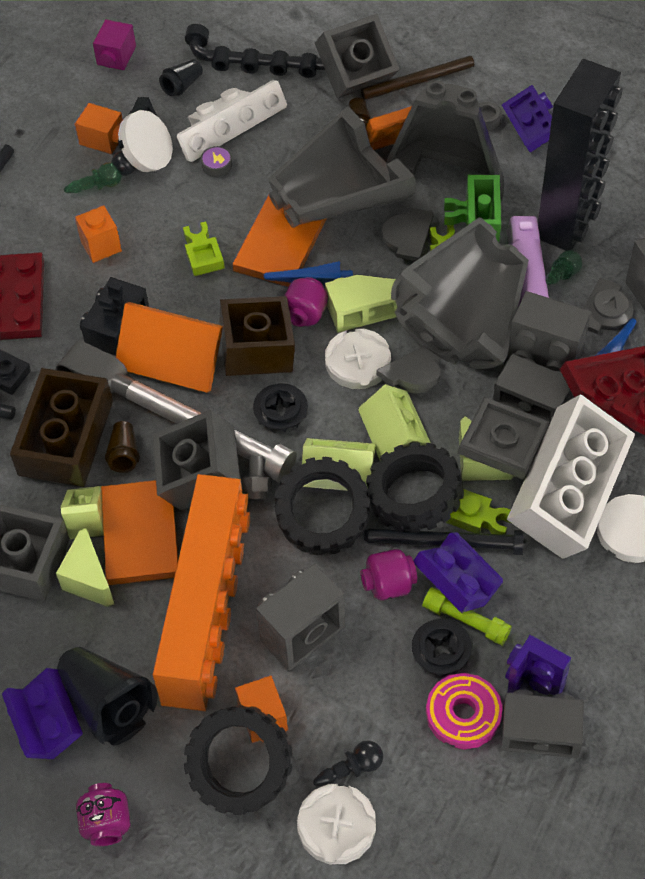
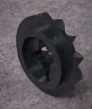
[253,383,308,433]
[412,619,472,677]

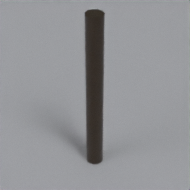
[361,55,475,100]

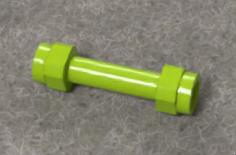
[422,587,512,646]

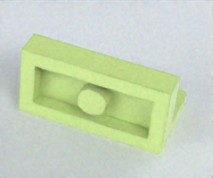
[358,384,431,460]
[302,438,376,491]

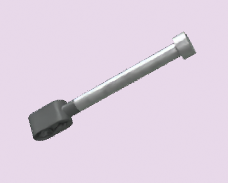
[56,341,297,483]

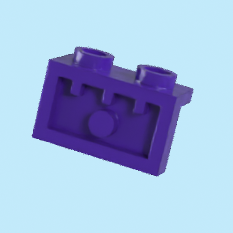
[501,85,553,152]
[413,532,503,613]
[505,635,571,695]
[2,668,83,759]

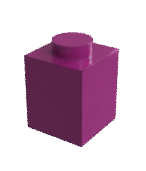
[93,19,136,70]

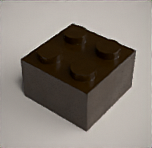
[219,296,295,376]

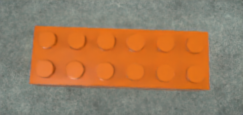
[153,474,250,712]

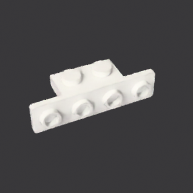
[177,80,287,162]

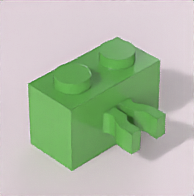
[444,175,501,242]

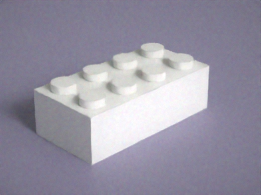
[507,394,635,559]

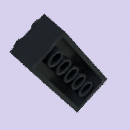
[538,59,623,252]

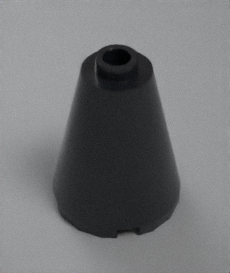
[57,647,158,746]

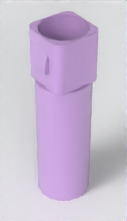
[507,216,549,307]

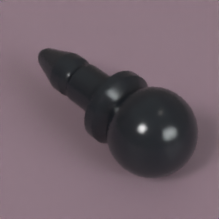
[313,740,383,786]

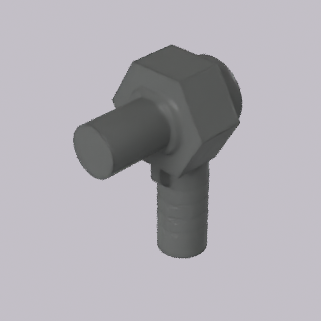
[240,456,272,499]

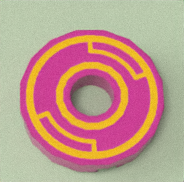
[426,673,503,750]

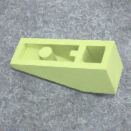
[325,275,397,333]

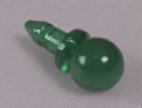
[64,162,122,193]
[545,250,583,285]

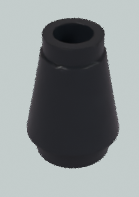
[159,59,203,96]

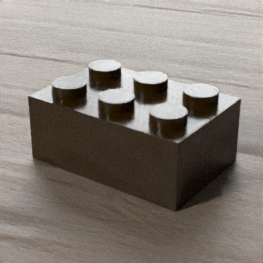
[10,368,113,487]

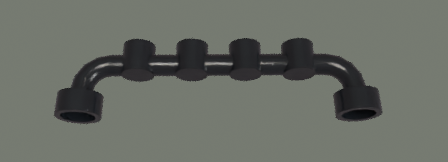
[185,24,325,78]

